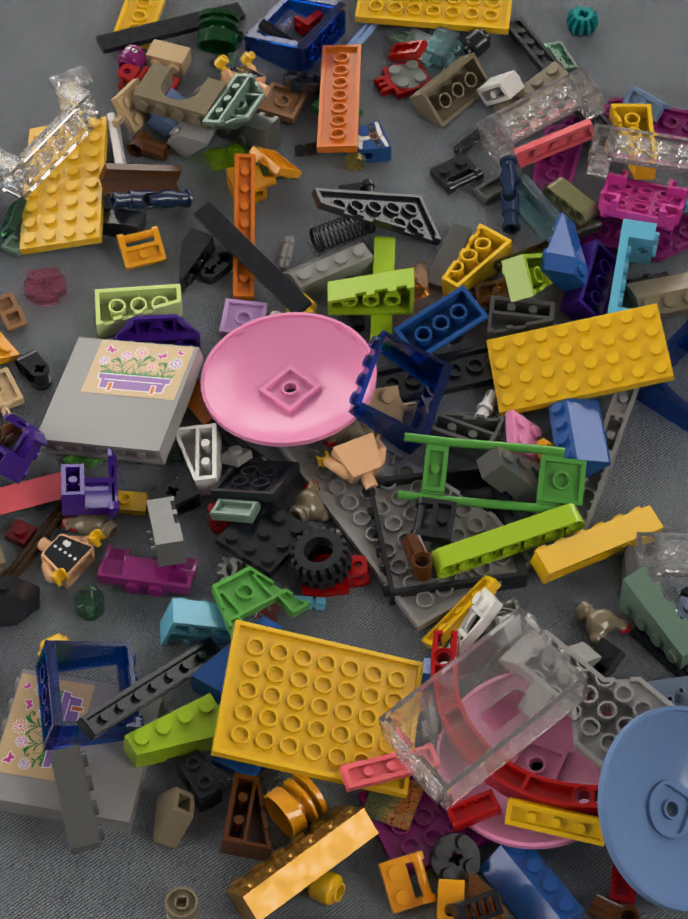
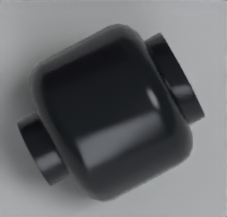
[462,28,491,58]

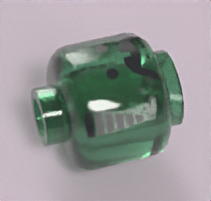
[74,585,105,622]

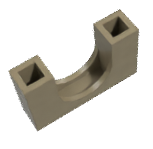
[133,63,226,129]

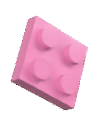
[505,409,542,464]

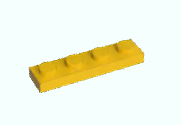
[421,575,501,649]
[504,797,605,847]

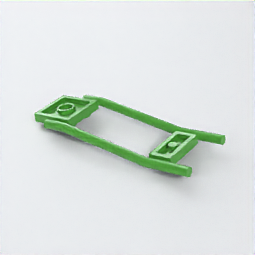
[397,432,587,513]

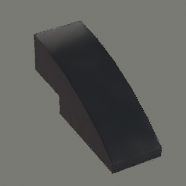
[102,208,147,238]

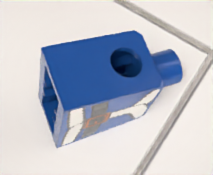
[343,120,392,164]

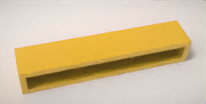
[530,505,664,585]

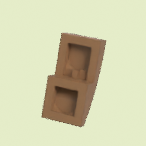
[0,292,28,332]

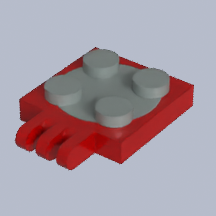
[373,58,431,100]

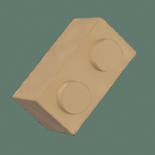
[146,39,191,77]

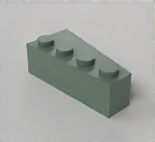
[619,565,688,669]

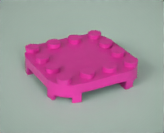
[598,170,688,231]

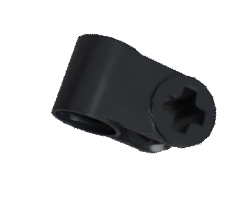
[15,349,52,390]

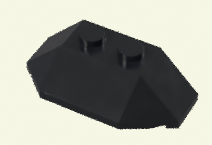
[0,576,40,627]

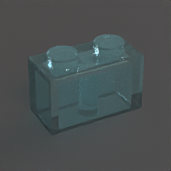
[422,26,461,71]

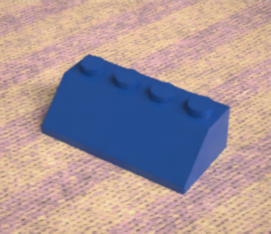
[393,285,489,363]
[548,398,611,478]
[479,844,584,919]

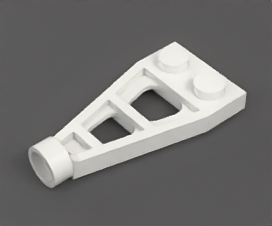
[440,588,503,664]

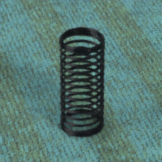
[309,216,376,253]

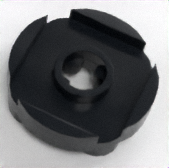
[282,70,321,94]
[429,832,480,882]

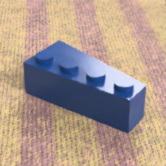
[191,616,283,705]

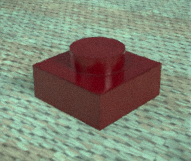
[5,519,37,548]

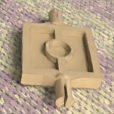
[111,78,150,134]
[0,367,25,422]
[360,385,417,434]

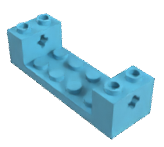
[607,219,660,314]

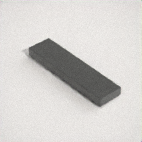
[425,223,473,291]

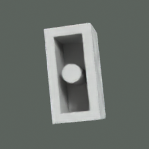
[476,70,525,107]

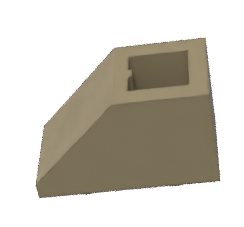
[153,787,195,850]

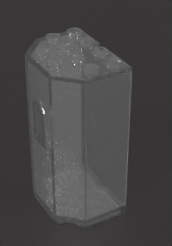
[378,607,588,811]

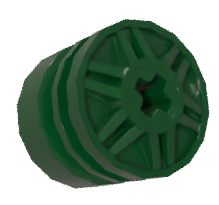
[197,8,239,54]

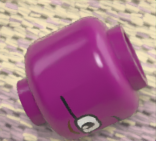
[117,44,146,73]

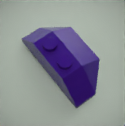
[113,314,201,350]

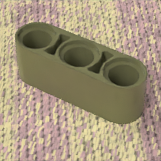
[543,177,600,225]

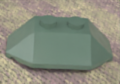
[202,73,266,130]

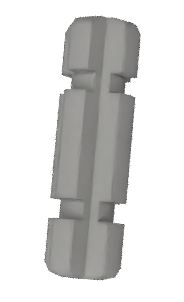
[278,236,295,271]

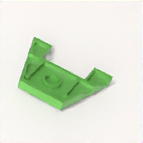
[211,566,310,639]

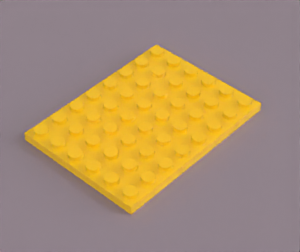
[211,619,424,799]

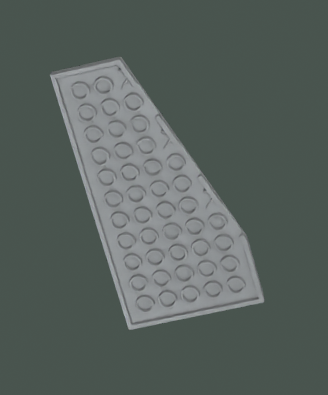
[278,440,533,631]

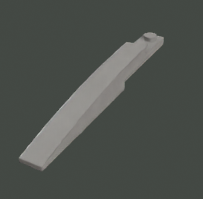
[565,388,640,538]

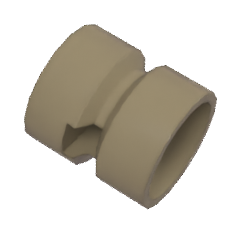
[165,886,200,919]

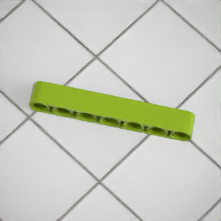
[370,236,395,353]
[430,503,585,578]

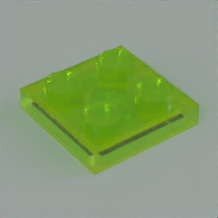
[203,143,249,171]

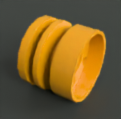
[263,774,328,838]

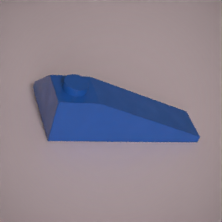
[541,212,588,293]

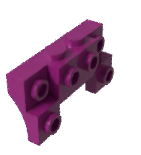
[97,544,199,597]

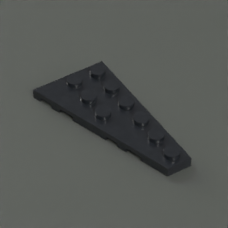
[311,188,442,245]

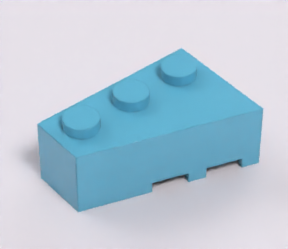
[160,598,231,646]

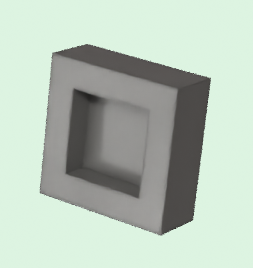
[220,445,253,467]

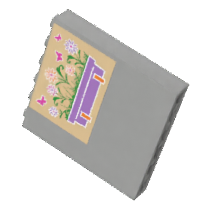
[39,337,204,465]
[0,669,165,834]

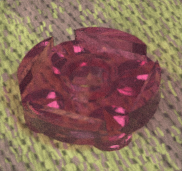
[24,268,67,306]

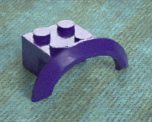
[0,413,47,484]
[61,448,119,520]

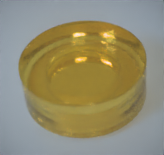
[345,153,366,172]

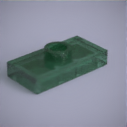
[544,41,579,74]
[0,197,27,239]

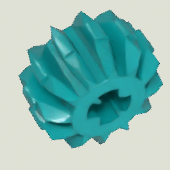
[566,5,599,37]

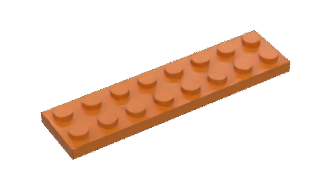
[317,44,362,153]

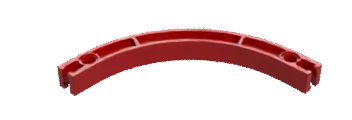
[431,630,599,817]

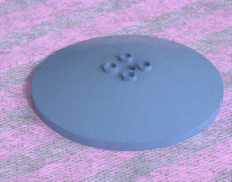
[598,706,688,912]

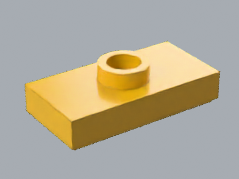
[118,490,148,516]

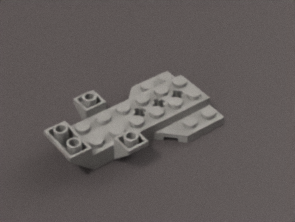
[498,627,675,771]

